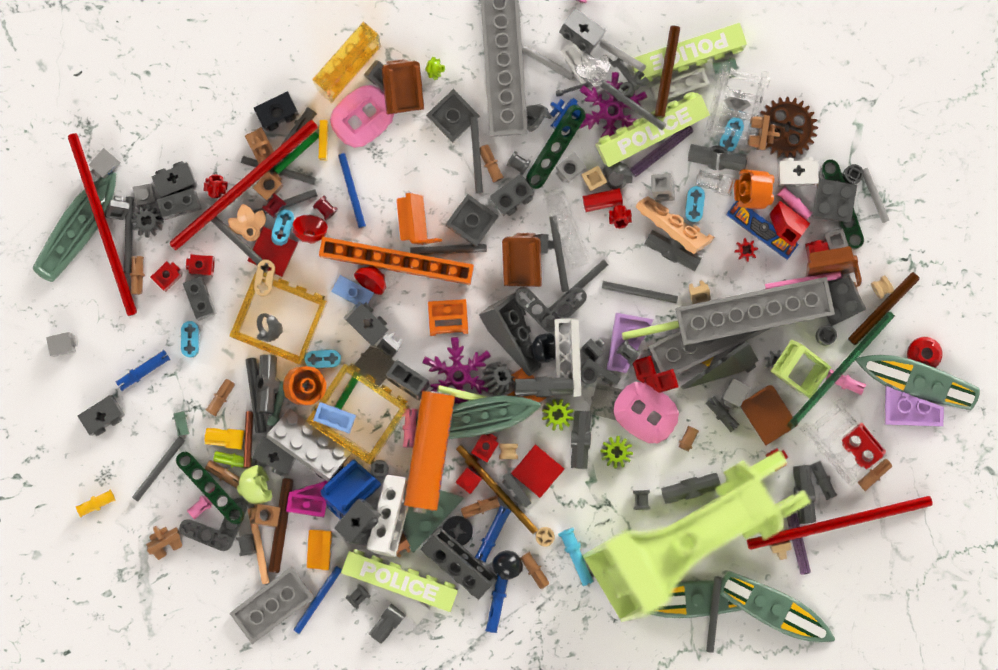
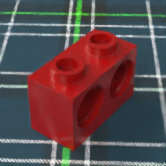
[841,422,886,470]

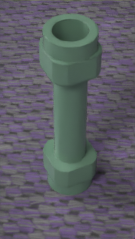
[267,380,285,426]

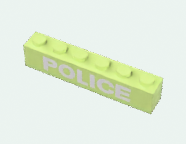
[632,23,747,83]
[595,92,710,167]
[341,549,458,612]

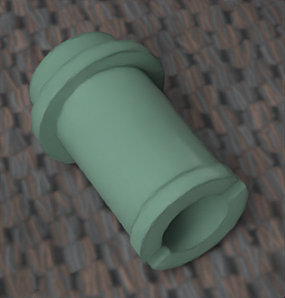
[712,57,737,75]
[172,411,190,436]

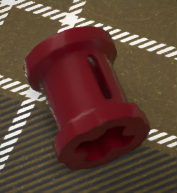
[262,193,287,219]
[313,195,338,221]

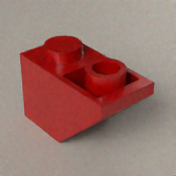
[769,201,810,247]

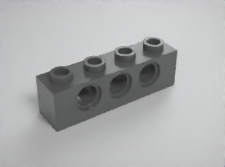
[420,527,498,600]

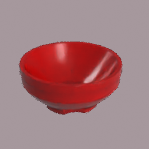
[292,215,328,244]
[354,266,386,295]
[907,337,943,368]

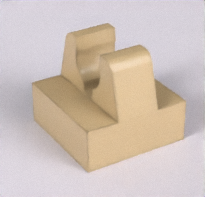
[581,166,607,192]
[689,280,711,304]
[769,540,792,560]

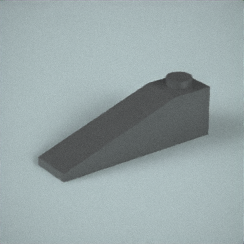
[479,292,541,376]
[681,341,758,390]

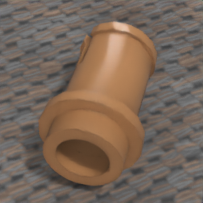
[678,426,699,452]

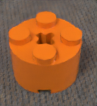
[734,169,774,210]
[283,366,326,405]

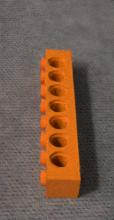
[319,237,474,285]

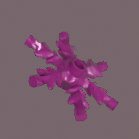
[579,72,648,138]
[422,337,492,405]

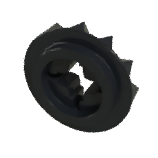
[442,516,473,546]

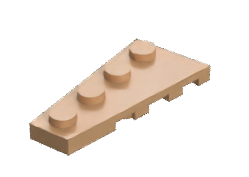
[636,196,715,254]

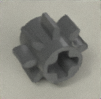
[764,350,781,373]

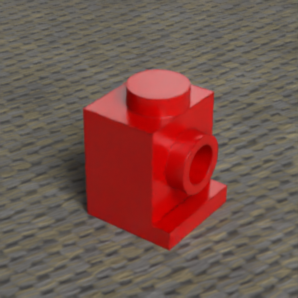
[805,240,829,262]
[186,254,215,277]
[150,261,182,292]
[471,433,499,463]

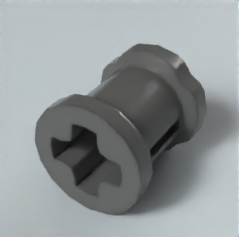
[506,151,531,175]
[616,340,641,365]
[371,460,389,477]
[633,490,651,510]
[236,534,257,556]
[345,584,371,609]

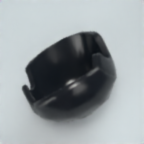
[532,333,555,363]
[492,550,523,580]

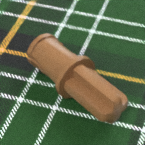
[480,144,504,183]
[130,256,145,295]
[206,379,235,416]
[857,459,892,492]
[205,460,240,489]
[461,495,500,518]
[520,552,549,589]

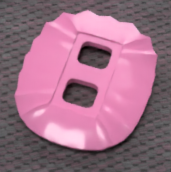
[330,85,394,148]
[614,382,679,444]

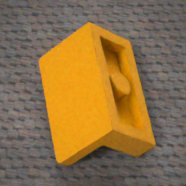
[307,530,332,570]

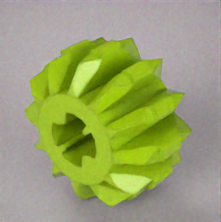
[542,399,574,431]
[600,436,633,469]

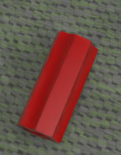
[582,188,623,212]

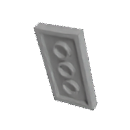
[266,408,352,482]
[229,567,315,644]

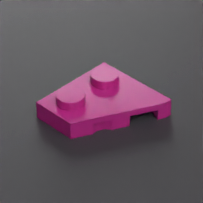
[286,481,328,518]

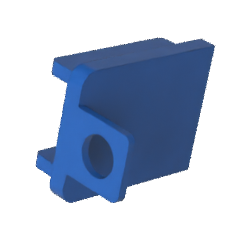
[321,459,382,520]

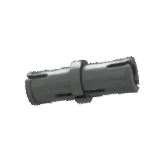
[705,396,740,433]
[810,460,837,500]

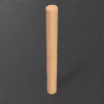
[247,508,270,585]

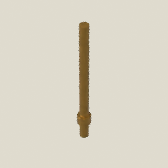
[456,444,538,534]

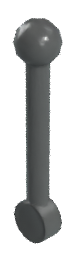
[556,80,594,97]

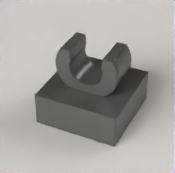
[105,195,129,220]
[535,234,554,255]
[377,332,403,359]
[581,337,605,362]

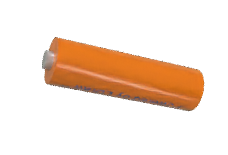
[404,391,455,514]

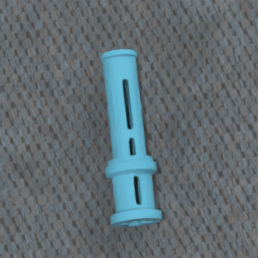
[558,527,594,586]

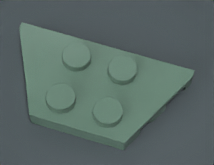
[403,490,464,553]

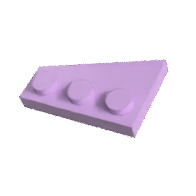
[606,313,654,373]
[884,386,944,426]

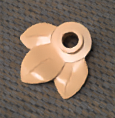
[228,204,266,241]

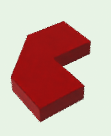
[632,355,679,393]

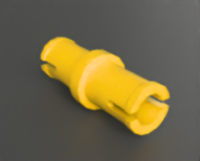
[75,489,116,517]

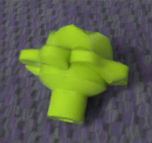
[425,57,445,80]

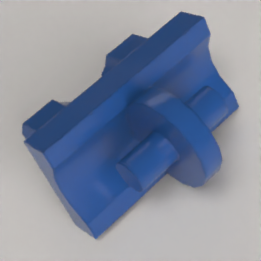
[550,98,580,133]

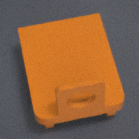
[397,193,442,245]

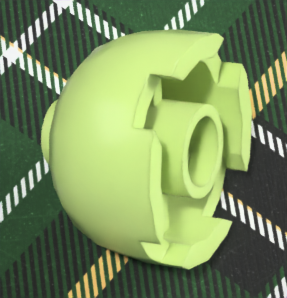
[237,465,272,504]

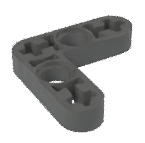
[515,287,587,332]
[179,498,248,551]

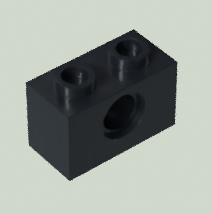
[254,91,299,131]

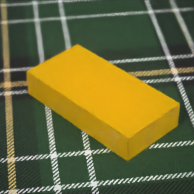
[319,120,329,161]

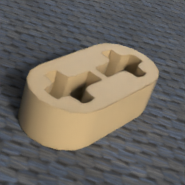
[254,260,275,297]

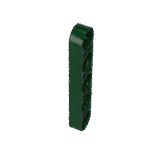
[526,105,586,189]
[821,159,864,249]
[176,452,244,525]

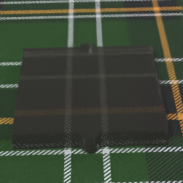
[352,345,395,388]
[589,383,623,421]

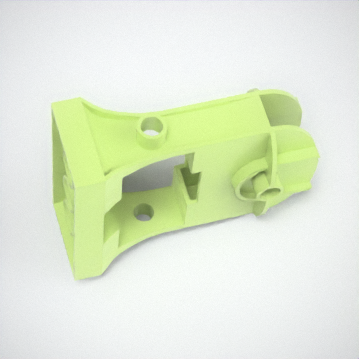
[582,451,811,622]

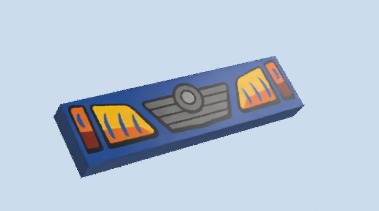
[726,201,799,260]

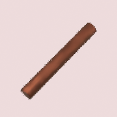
[243,411,253,469]

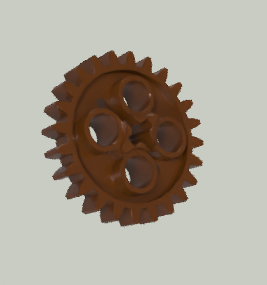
[755,96,818,158]

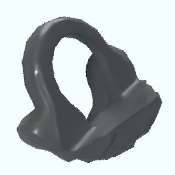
[526,104,551,132]
[603,162,633,189]
[257,313,283,342]

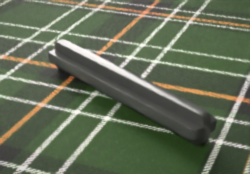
[245,358,266,433]

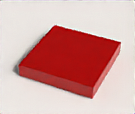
[247,226,298,277]
[511,444,565,498]

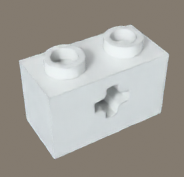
[777,157,819,187]

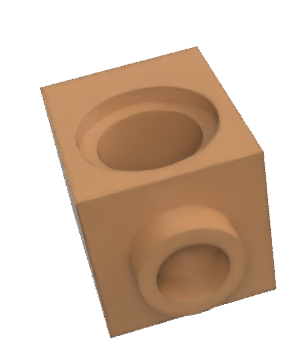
[253,171,284,202]
[249,504,280,527]

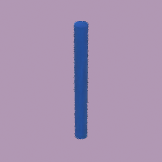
[338,153,366,228]
[293,566,342,634]

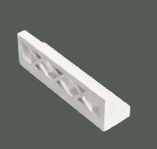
[554,318,581,397]

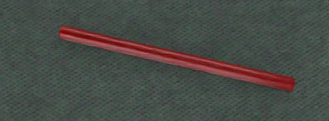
[170,120,318,250]
[68,133,137,316]
[747,496,933,550]

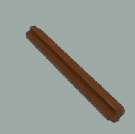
[655,25,680,118]
[848,272,920,345]
[268,478,294,573]

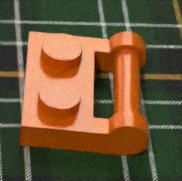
[428,299,468,336]

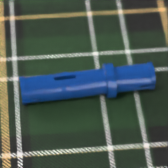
[115,349,171,391]
[475,505,511,563]
[485,574,508,633]

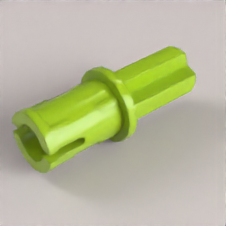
[213,451,252,468]

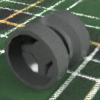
[842,164,864,185]
[815,325,837,346]

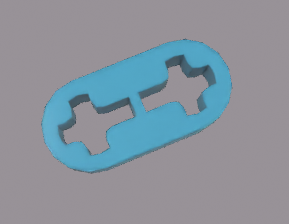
[719,117,744,152]
[685,186,705,223]
[271,209,294,246]
[181,321,200,358]
[305,350,342,368]

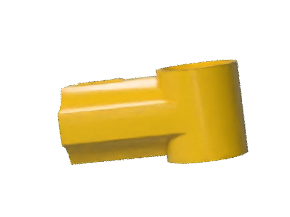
[205,428,244,450]

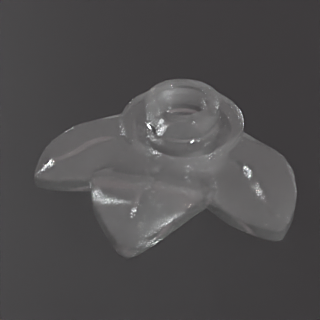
[575,52,611,86]

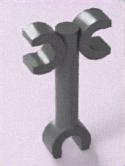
[608,58,650,98]

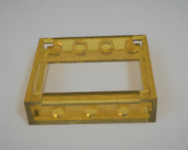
[312,21,382,103]
[229,272,328,366]
[306,363,410,465]

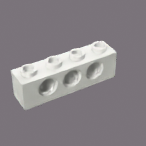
[367,475,409,557]

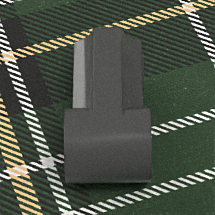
[369,603,406,644]

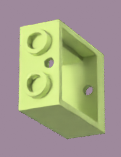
[770,339,831,399]

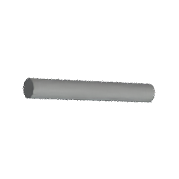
[599,40,646,72]
[522,45,574,80]
[863,168,889,223]

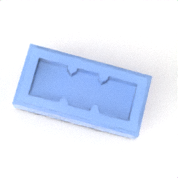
[331,275,374,305]
[313,402,357,434]

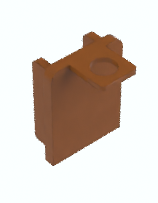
[382,59,424,115]
[502,233,542,287]
[805,246,862,287]
[740,385,798,446]

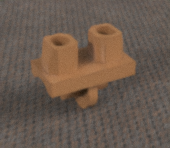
[747,115,780,151]
[245,127,274,164]
[146,526,182,560]

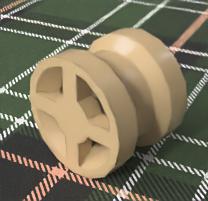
[871,275,894,299]
[499,444,518,459]
[535,527,555,546]

